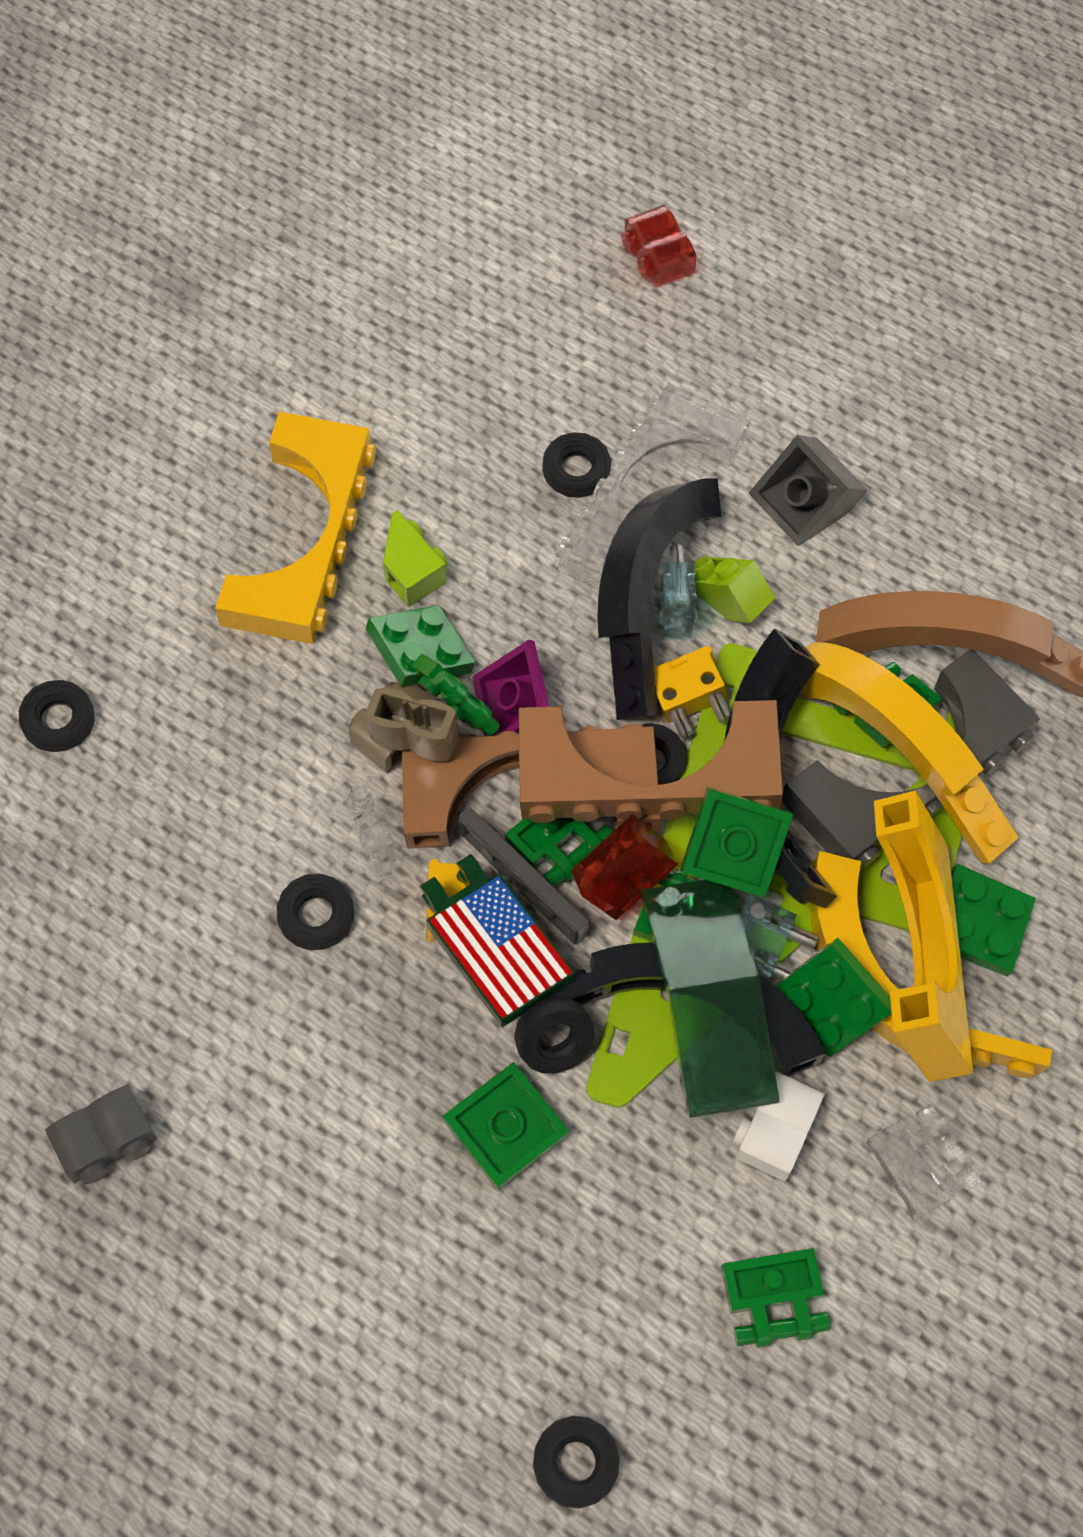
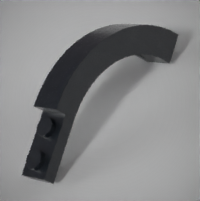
[597,478,721,720]
[724,628,837,909]
[517,942,826,1077]

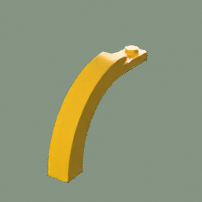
[800,642,1019,863]
[809,851,1052,1078]

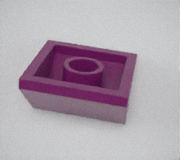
[472,640,549,736]

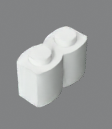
[732,1071,824,1182]

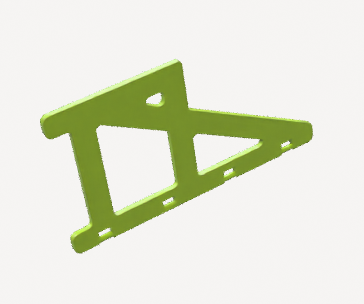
[586,643,962,1108]

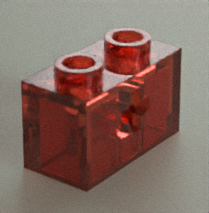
[571,814,678,920]

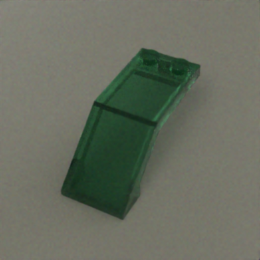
[642,880,779,1118]

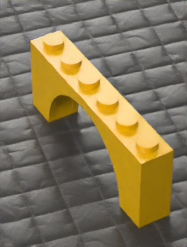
[215,411,376,644]
[874,790,974,1082]

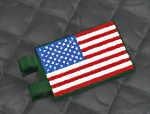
[420,854,576,1028]

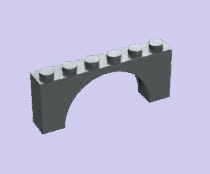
[782,649,1040,869]

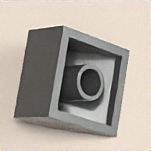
[749,435,868,546]

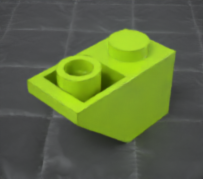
[383,510,448,607]
[686,556,776,623]

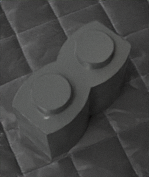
[45,1085,157,1185]

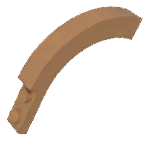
[816,591,1083,697]

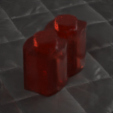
[621,205,697,287]

